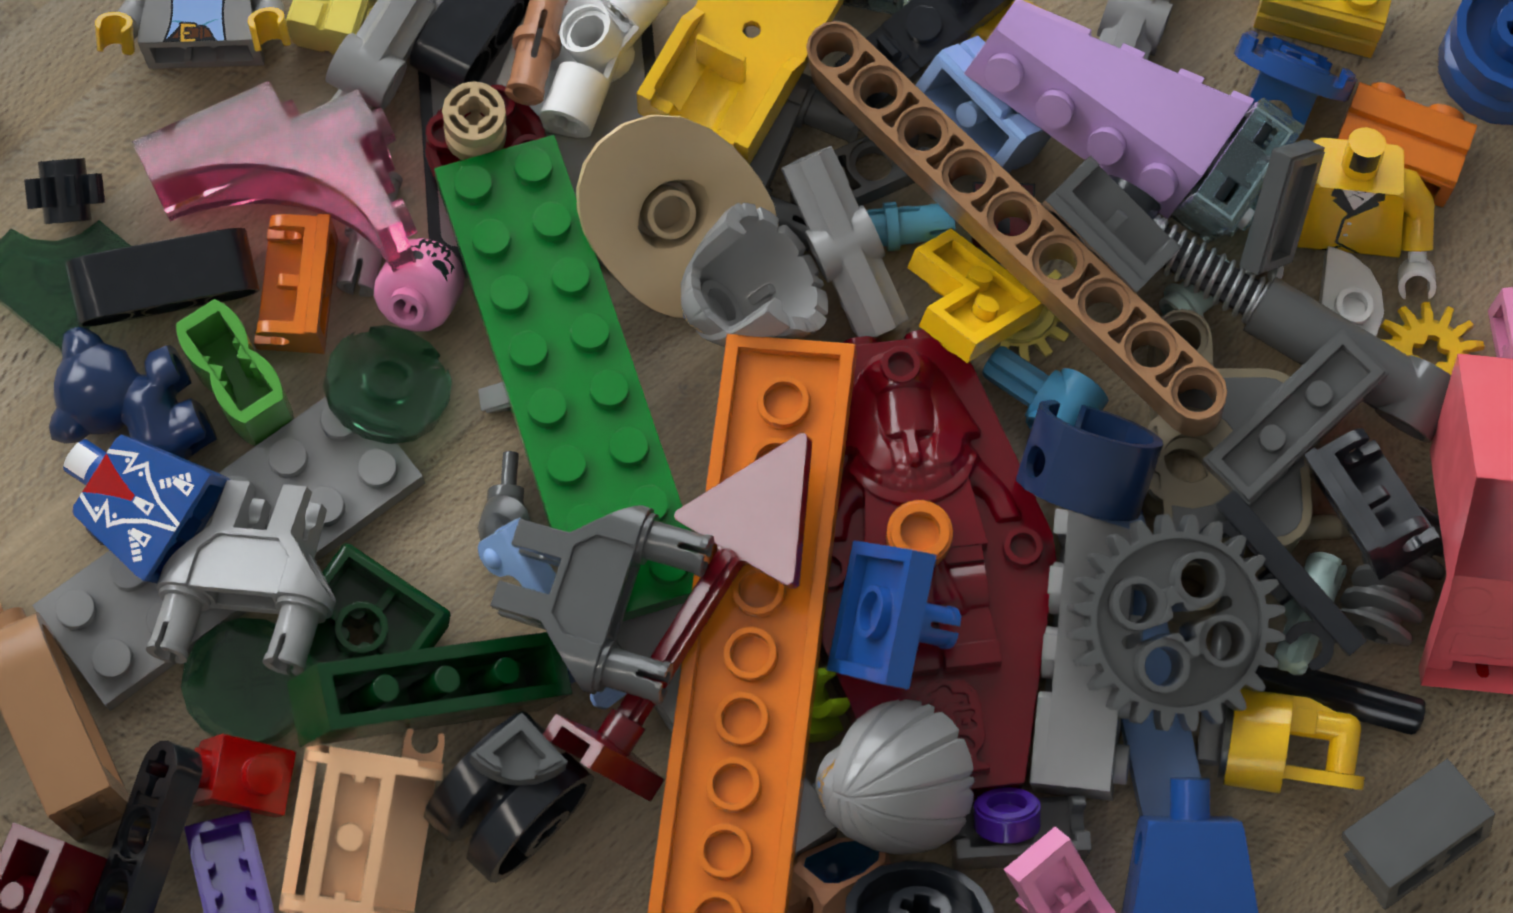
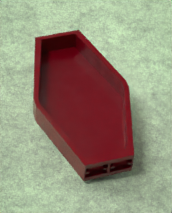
[820,329,1056,801]

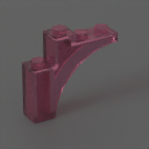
[132,81,417,272]

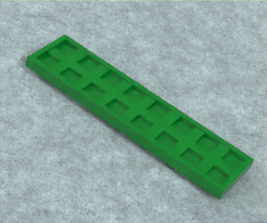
[434,135,694,622]

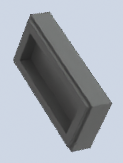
[1239,139,1325,275]

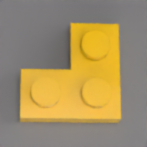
[907,228,1044,363]

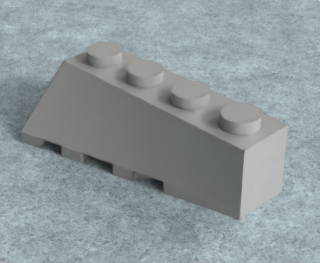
[1030,509,1143,801]

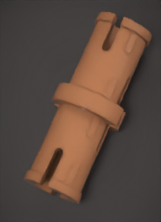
[505,0,568,105]

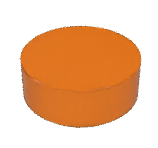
[886,500,953,566]

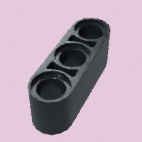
[410,0,529,90]
[65,228,260,327]

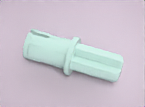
[1274,552,1347,676]

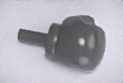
[477,451,530,541]

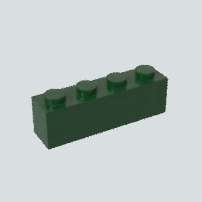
[286,632,573,748]

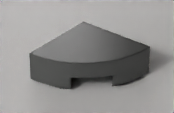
[469,713,568,786]

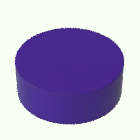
[974,787,1041,843]

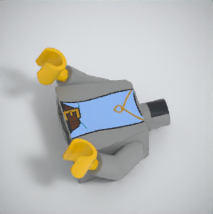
[95,0,291,69]

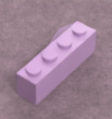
[964,0,1254,219]

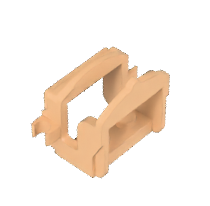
[279,728,445,913]

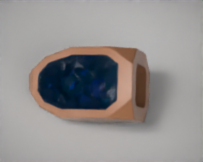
[788,837,891,913]

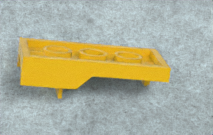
[636,0,844,165]

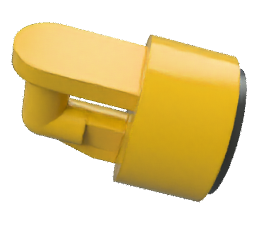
[1217,688,1365,794]

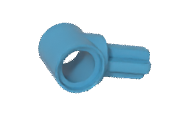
[982,346,1109,430]

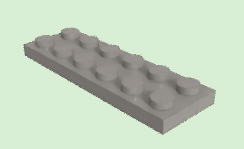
[32,381,425,711]

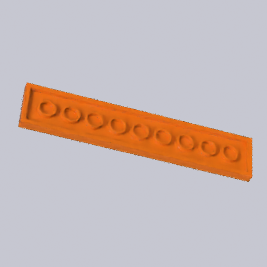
[648,334,857,913]

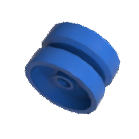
[1438,0,1513,125]

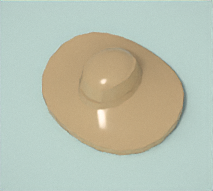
[576,115,779,318]

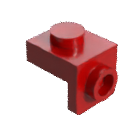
[192,734,297,818]

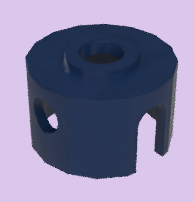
[1016,400,1163,522]

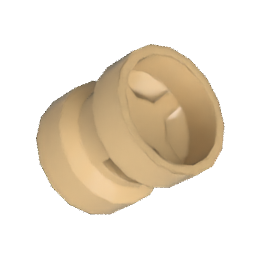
[442,81,507,160]

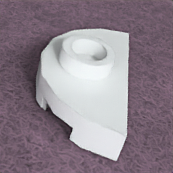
[1319,246,1384,336]

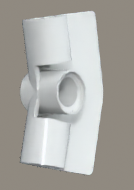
[496,0,671,138]

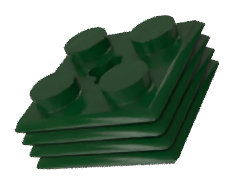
[290,543,451,670]

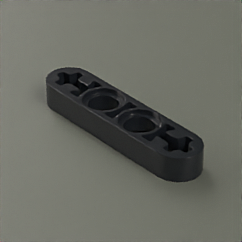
[88,740,202,913]

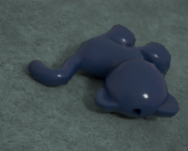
[49,327,217,545]

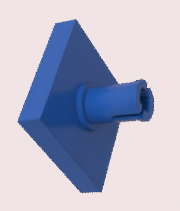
[826,540,961,689]

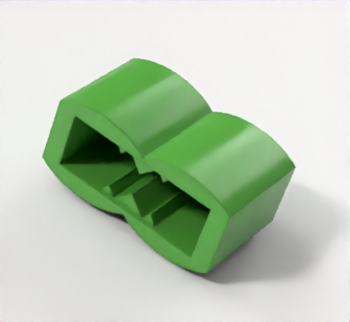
[176,299,294,446]

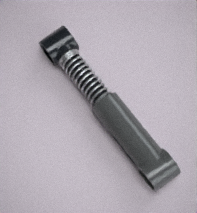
[1109,175,1451,443]

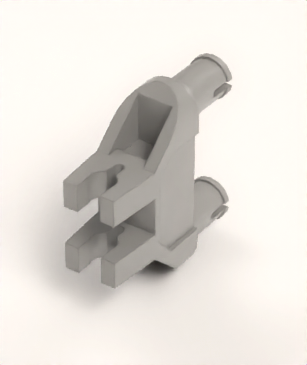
[145,480,336,676]

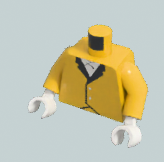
[1242,127,1437,299]

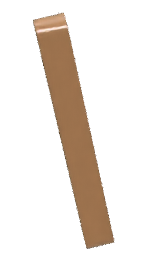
[806,21,1227,437]

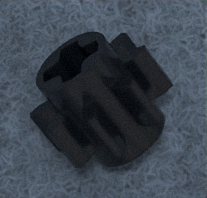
[24,158,105,224]

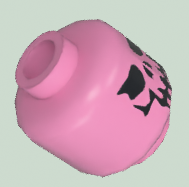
[374,238,465,332]

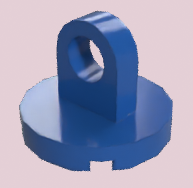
[1234,30,1357,147]

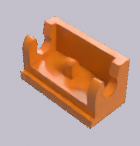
[254,214,338,354]

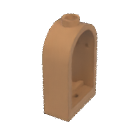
[0,607,129,841]

